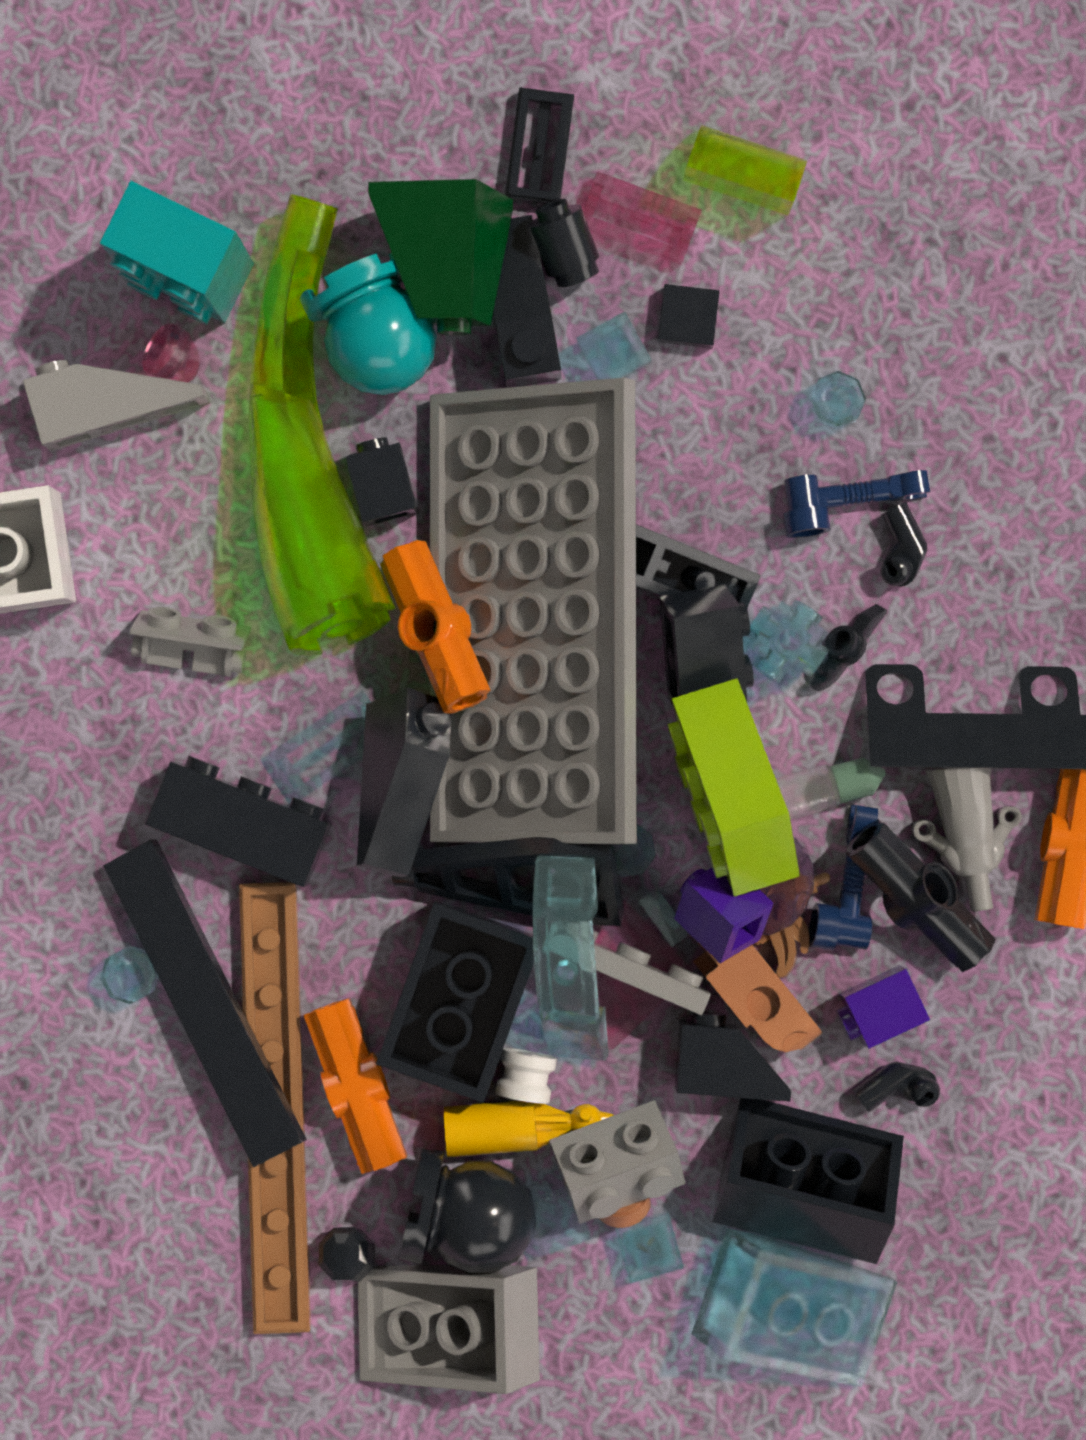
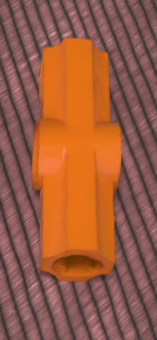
[380,540,491,713]
[1034,769,1086,929]
[304,997,408,1174]

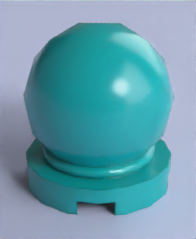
[299,253,437,395]

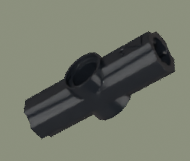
[845,819,996,972]

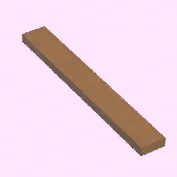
[239,882,311,1334]

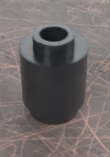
[528,199,600,287]

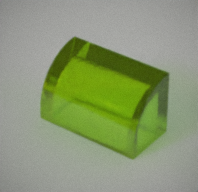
[683,125,807,215]

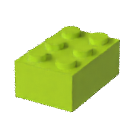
[667,678,800,897]

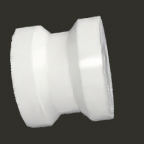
[495,1048,557,1104]

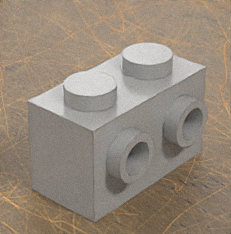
[549,1100,686,1224]

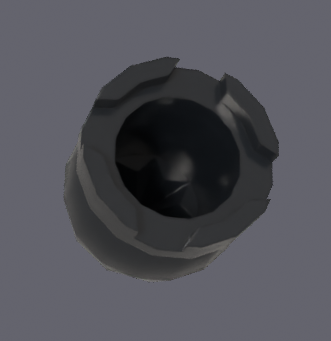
[400,1149,536,1274]

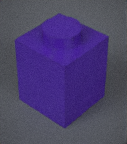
[674,868,774,963]
[836,965,930,1049]

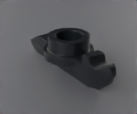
[810,604,887,691]

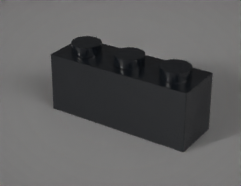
[145,755,332,887]

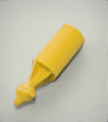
[444,1101,614,1158]

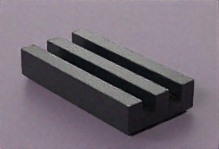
[505,87,574,205]

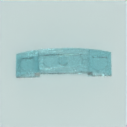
[533,856,609,1061]

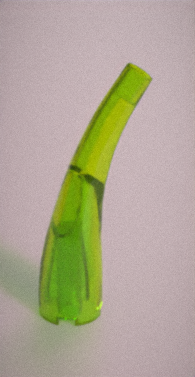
[249,194,396,656]

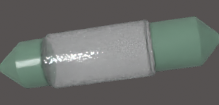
[776,757,886,820]

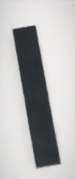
[103,839,307,1168]

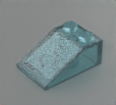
[691,1228,898,1387]

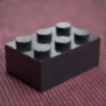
[376,900,542,1103]

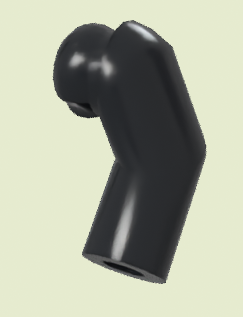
[880,502,928,587]
[852,1061,940,1112]

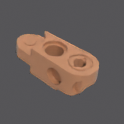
[693,942,823,1052]

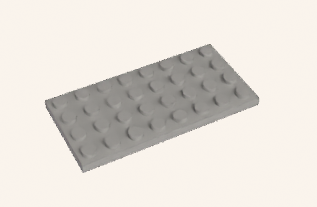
[430,377,637,844]

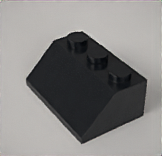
[712,1098,904,1264]

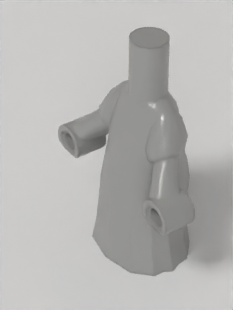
[911,768,1022,911]

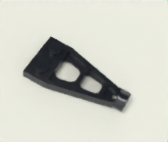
[391,837,624,927]

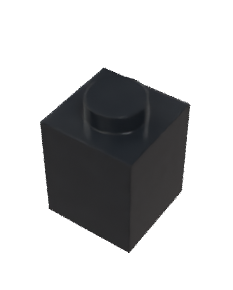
[345,437,419,527]

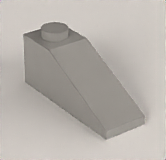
[23,360,211,451]

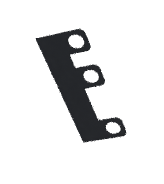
[865,664,1086,769]

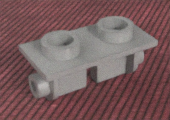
[130,607,251,677]

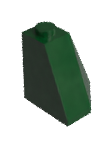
[368,179,513,336]

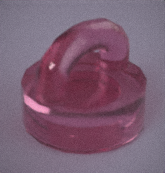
[142,323,200,383]

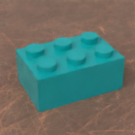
[100,180,254,325]

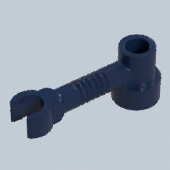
[783,470,930,538]
[809,805,878,951]

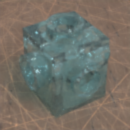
[745,599,829,684]

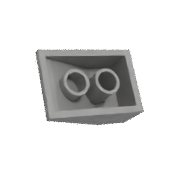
[358,1265,540,1394]

